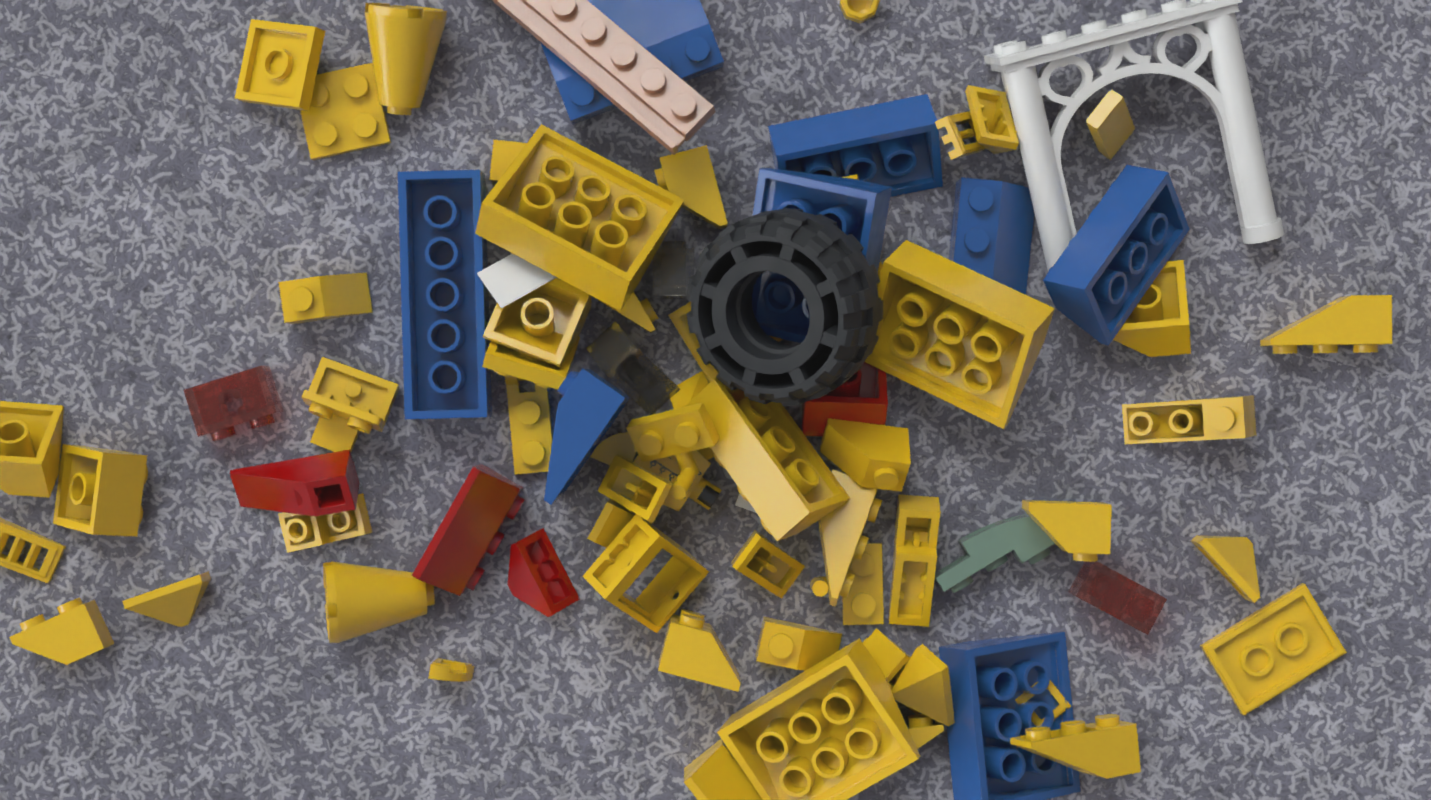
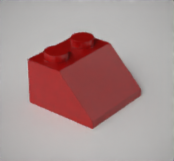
[802,362,888,436]

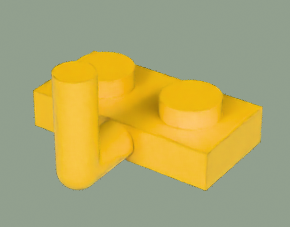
[626,402,719,500]
[810,543,884,625]

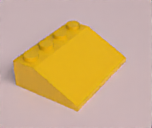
[475,124,685,311]
[865,240,1055,429]
[717,638,920,800]

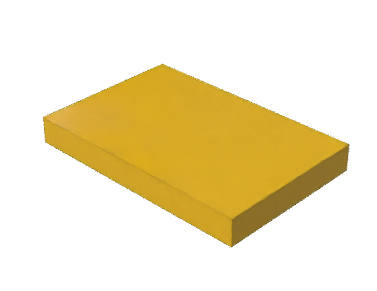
[1200,583,1347,715]

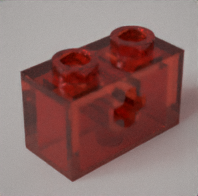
[183,365,284,442]
[1068,561,1167,635]

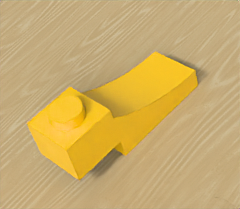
[888,494,941,627]

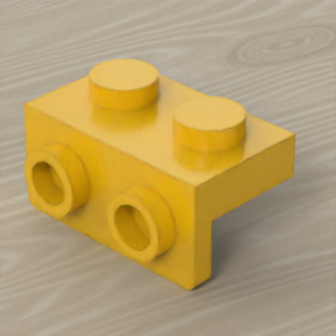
[301,357,400,434]

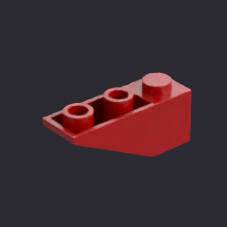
[229,449,360,516]

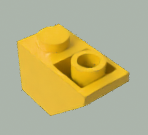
[9,597,114,665]

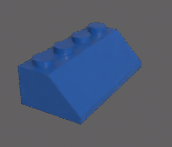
[768,94,943,197]
[1043,165,1190,346]
[949,177,1034,295]

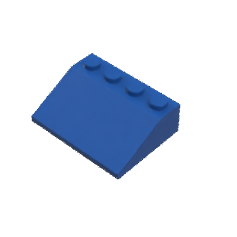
[541,0,724,125]
[752,167,892,343]
[544,368,631,505]
[939,632,1081,800]

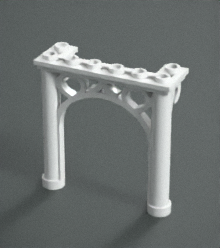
[984,0,1284,271]

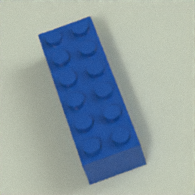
[398,169,492,420]

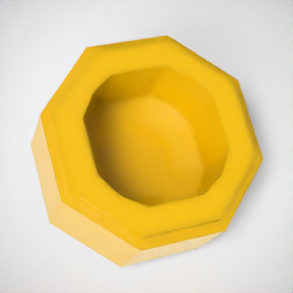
[839,0,880,24]

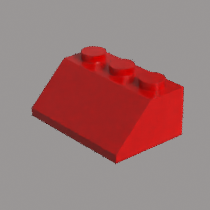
[411,464,525,596]

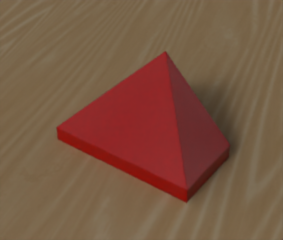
[507,528,580,617]

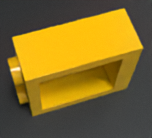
[583,514,709,633]

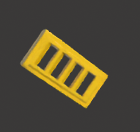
[0,517,66,583]

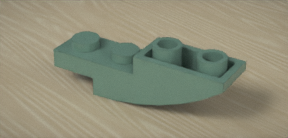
[935,514,1055,593]

